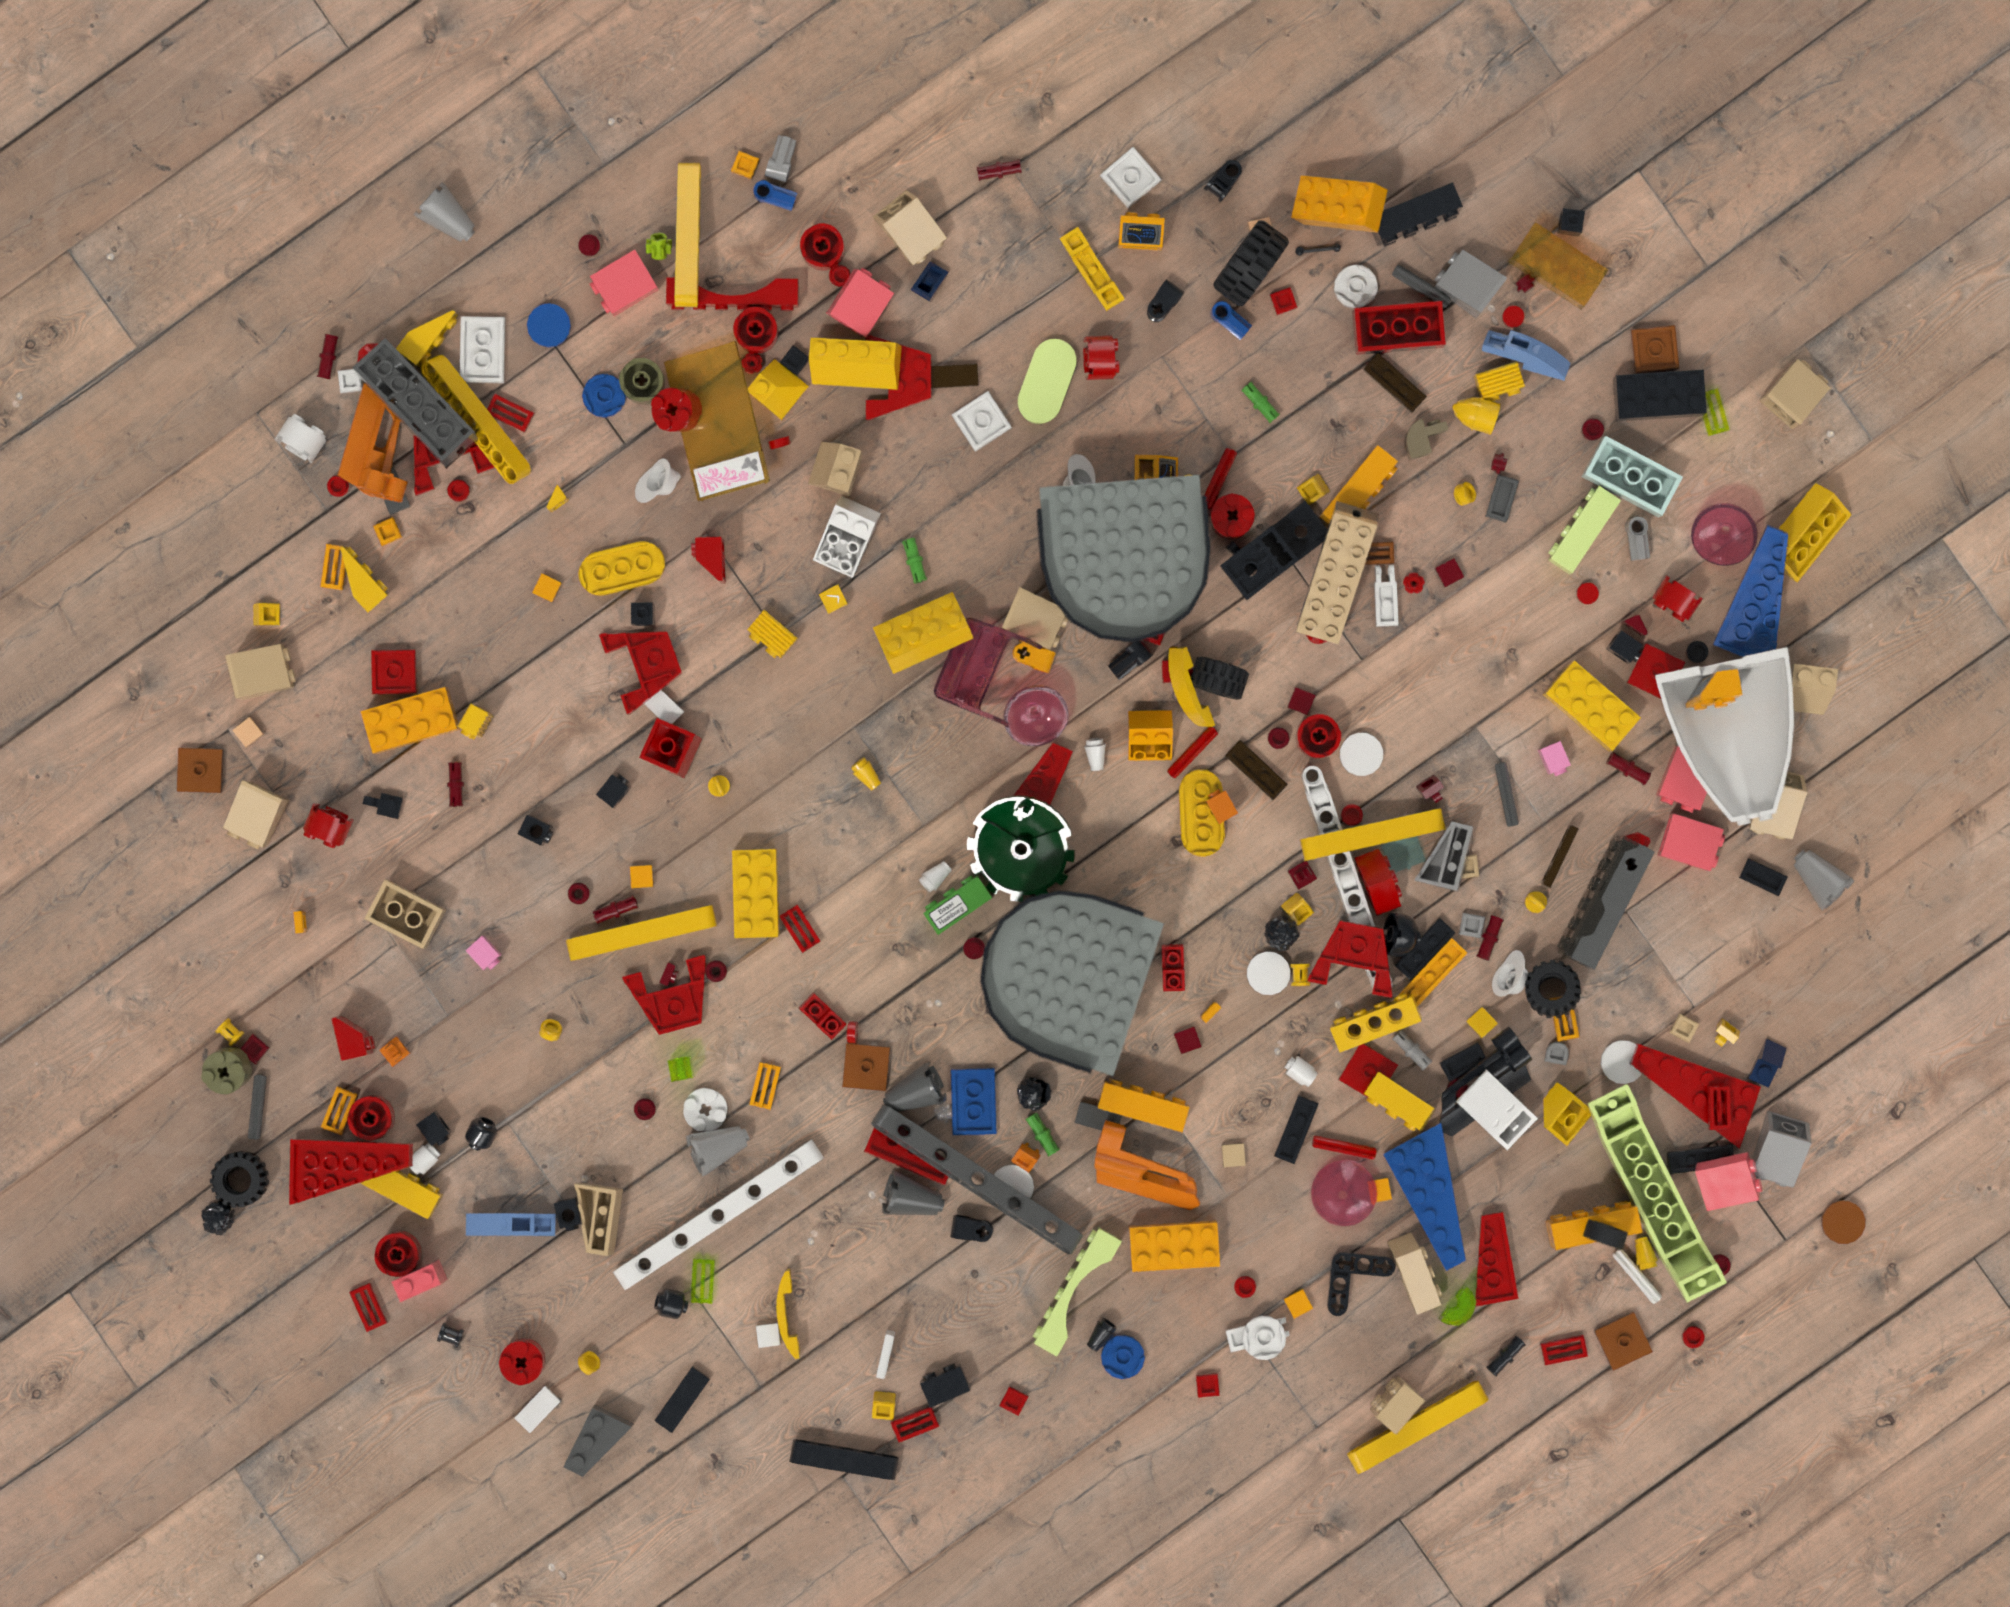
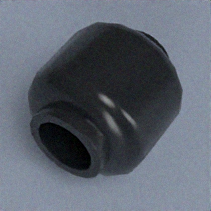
[465,1117,497,1151]
[654,1289,688,1319]

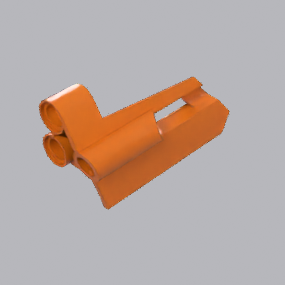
[337,383,408,502]
[1095,1120,1201,1210]

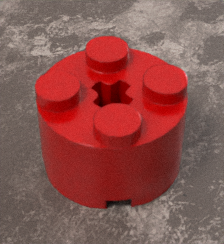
[800,223,845,271]
[733,307,778,354]
[1083,335,1119,380]
[651,388,702,432]
[1210,493,1255,539]
[1652,575,1703,622]
[1296,714,1341,759]
[303,803,354,848]
[347,1095,395,1141]
[374,1231,422,1277]
[499,1339,545,1386]

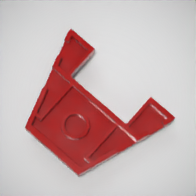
[865,334,932,421]
[413,426,495,496]
[599,632,683,715]
[1307,920,1393,998]
[622,955,706,1035]

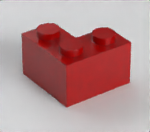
[1354,849,1402,916]

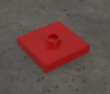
[1626,643,1685,700]
[371,650,417,695]
[1338,1044,1398,1097]

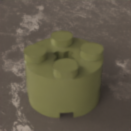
[619,358,665,404]
[201,1047,252,1095]

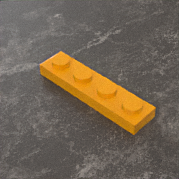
[1391,938,1467,1006]

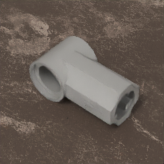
[765,135,796,182]
[1625,517,1650,561]

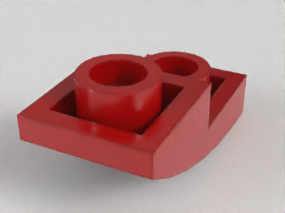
[1161,944,1185,992]
[799,992,847,1040]

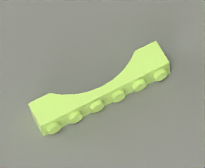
[1032,1227,1122,1356]

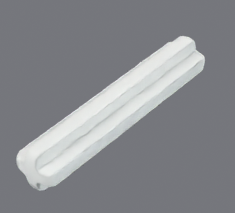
[1613,1249,1662,1304]

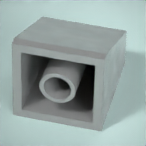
[1435,250,1507,319]
[1752,1111,1811,1188]

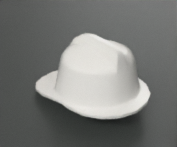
[1063,454,1096,486]
[635,458,681,503]
[1492,950,1528,997]

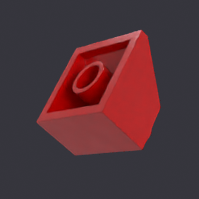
[691,537,726,584]
[639,718,702,778]
[331,1016,376,1061]

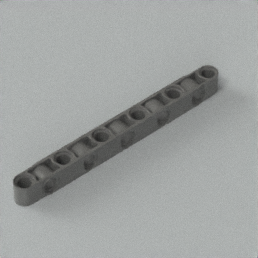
[871,1105,1083,1255]

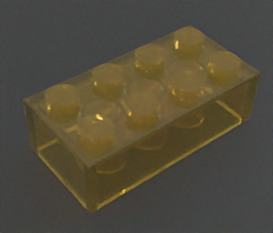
[1509,222,1608,310]

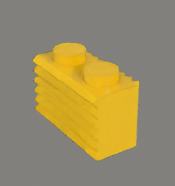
[1473,362,1525,402]
[747,610,798,659]
[458,703,494,740]

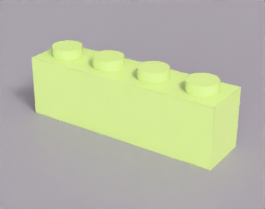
[1548,486,1621,575]

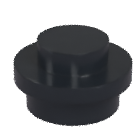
[1686,641,1709,663]

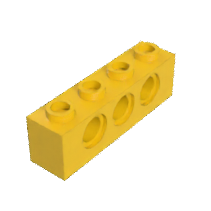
[1330,993,1422,1052]

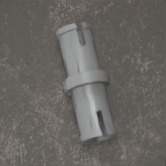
[1392,1030,1432,1071]

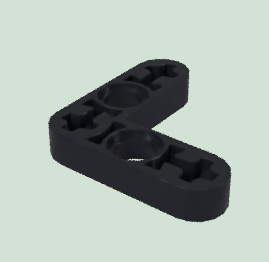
[1327,1252,1395,1316]

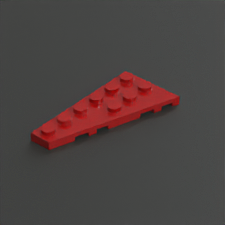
[1630,1044,1761,1149]
[289,1139,413,1205]

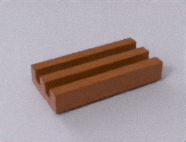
[1365,542,1394,565]

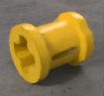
[1290,964,1311,986]
[215,1018,245,1047]

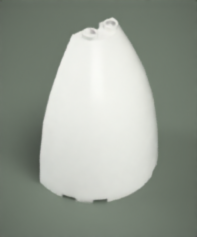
[1655,647,1794,826]

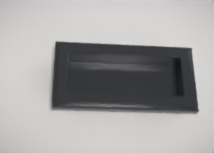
[1739,858,1788,897]
[1440,1042,1486,1082]

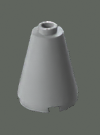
[413,182,475,242]
[1794,850,1855,911]
[686,1126,749,1176]

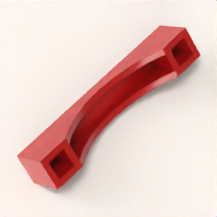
[666,277,799,311]

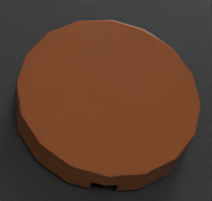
[1821,1200,1866,1244]

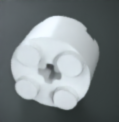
[275,414,326,463]

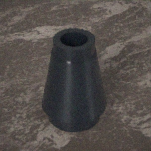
[1087,1318,1117,1352]

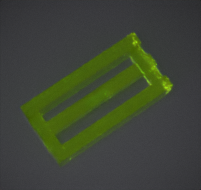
[1702,388,1730,437]
[690,1258,715,1304]

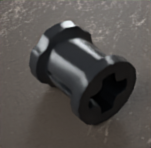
[437,1323,464,1349]

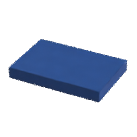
[951,1068,997,1135]

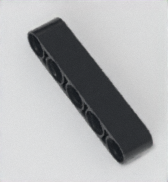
[789,1439,899,1480]

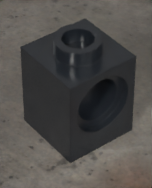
[1557,208,1585,237]
[631,602,655,626]
[1606,630,1643,664]
[596,774,631,809]
[518,815,554,846]
[416,1111,452,1146]
[554,1197,582,1232]

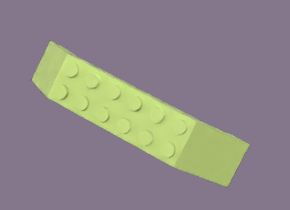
[1587,1084,1727,1303]

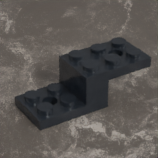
[1220,501,1327,601]

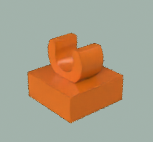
[379,1036,411,1067]
[1011,1142,1041,1173]

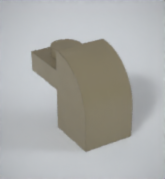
[1405,419,1449,460]

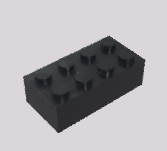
[1372,182,1463,247]
[1613,369,1707,422]

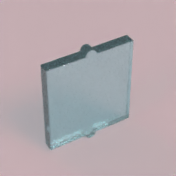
[1381,836,1426,873]

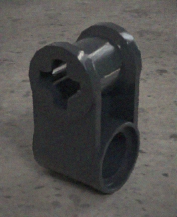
[1204,160,1242,203]
[1147,279,1184,322]
[950,1215,993,1242]

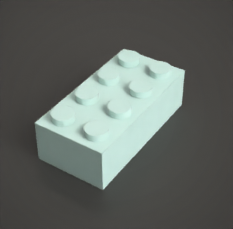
[1581,436,1683,518]

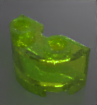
[1438,1284,1476,1326]

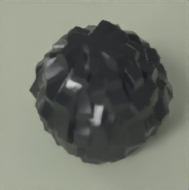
[1264,916,1300,951]
[1017,1077,1052,1111]
[201,1201,235,1236]

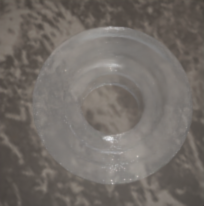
[934,1102,952,1124]

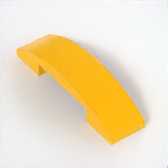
[1060,227,1125,312]
[1169,646,1215,727]
[776,1269,800,1359]

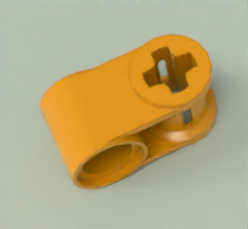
[1012,643,1056,674]

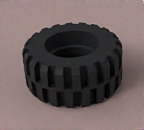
[1213,220,1289,306]

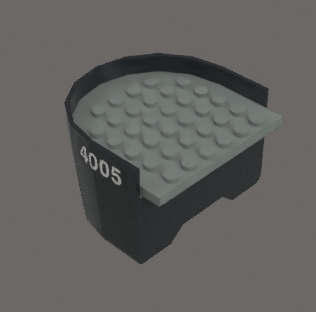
[1036,475,1211,643]
[980,890,1164,1076]

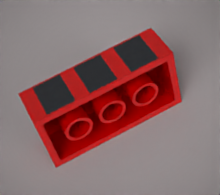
[1352,301,1446,355]

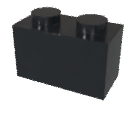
[920,1363,971,1408]

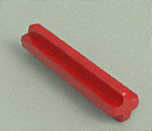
[1204,448,1237,510]
[1167,727,1218,779]
[1312,1136,1377,1160]

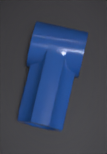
[753,180,797,211]
[1210,301,1252,340]

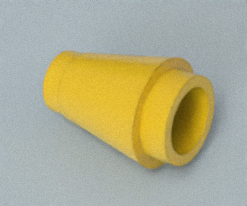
[851,757,881,791]
[1635,1237,1658,1270]

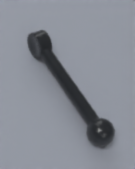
[1295,243,1341,256]

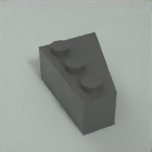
[563,1405,634,1477]

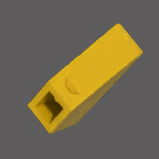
[396,310,458,367]
[340,545,388,613]

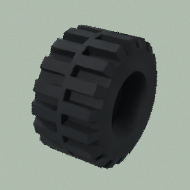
[1191,657,1249,700]
[1525,960,1581,1019]
[210,1151,269,1208]

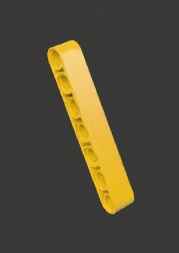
[675,163,701,307]
[421,355,531,484]
[1300,808,1446,861]
[565,905,717,961]
[1347,1380,1489,1474]

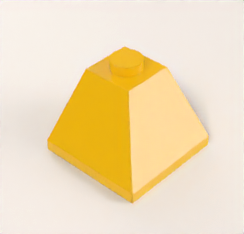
[746,359,809,420]
[1543,1082,1591,1146]

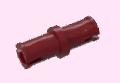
[977,159,1022,181]
[317,334,339,380]
[1606,752,1651,785]
[447,762,464,807]
[593,895,639,924]
[1476,915,1504,961]

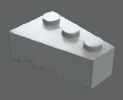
[1415,822,1475,892]

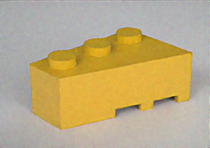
[1364,1072,1436,1132]

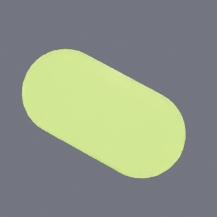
[1018,339,1076,424]

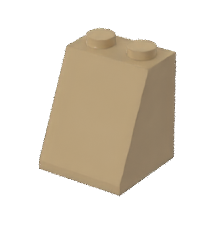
[873,190,947,265]
[1759,359,1830,429]
[808,442,863,497]
[1002,587,1068,650]
[225,644,296,700]
[1790,664,1838,715]
[1749,772,1807,839]
[223,780,289,849]

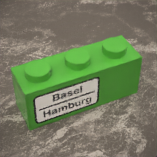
[923,875,992,935]

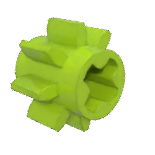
[646,233,672,260]

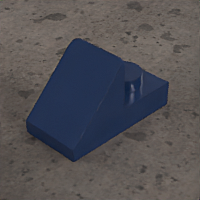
[911,261,948,302]
[1748,1039,1786,1088]

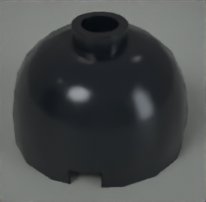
[1383,913,1421,957]

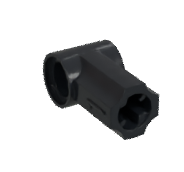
[1108,640,1153,680]

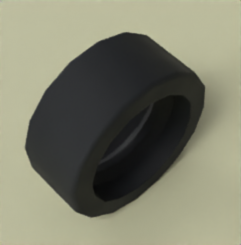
[1583,1219,1628,1249]

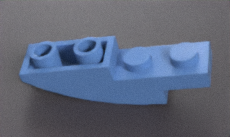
[1482,330,1571,381]
[465,1213,556,1236]

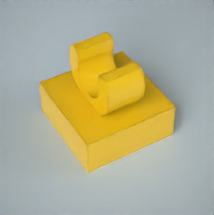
[1715,1018,1740,1047]

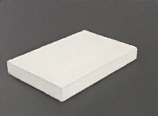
[460,316,505,383]

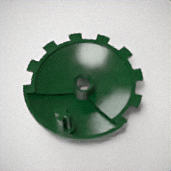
[967,796,1075,902]

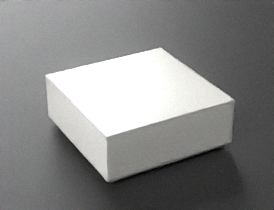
[338,369,362,393]
[756,1323,781,1348]

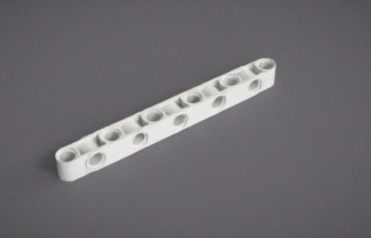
[1301,766,1393,988]
[613,1140,824,1290]

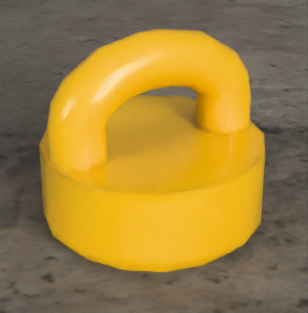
[1454,482,1476,506]
[708,775,730,797]
[1524,891,1547,913]
[539,1019,562,1041]
[578,1351,600,1375]

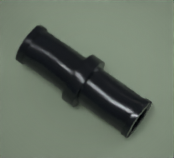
[1486,1336,1526,1377]

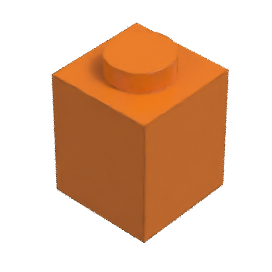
[1205,789,1238,824]

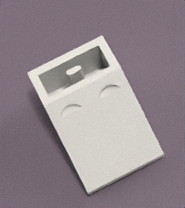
[813,496,881,578]
[1456,1070,1538,1150]

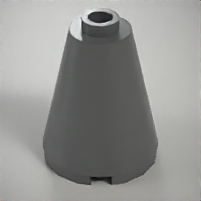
[883,1062,947,1112]
[882,1171,945,1215]

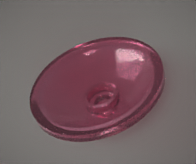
[1691,503,1758,566]
[1003,685,1069,747]
[1311,1160,1377,1226]

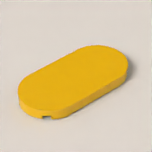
[578,541,665,596]
[1179,769,1225,857]

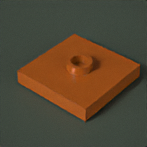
[1630,325,1680,374]
[177,748,223,793]
[842,1043,890,1091]
[1593,1312,1653,1371]

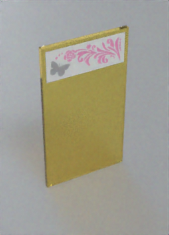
[664,341,770,502]

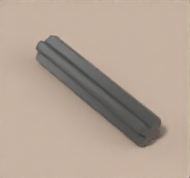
[1392,265,1451,308]
[1495,762,1519,827]
[248,1074,267,1140]

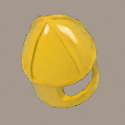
[1452,397,1500,435]

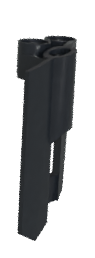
[1439,1026,1533,1137]

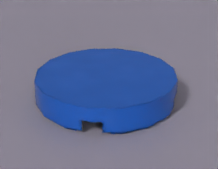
[527,303,571,348]
[582,374,626,418]
[1101,1335,1145,1379]

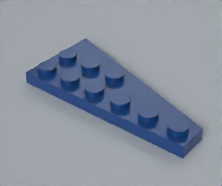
[1713,524,1788,657]
[1383,1123,1466,1271]

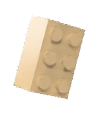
[364,880,446,949]
[1370,1376,1425,1434]

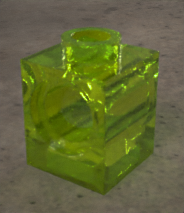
[667,1056,695,1082]

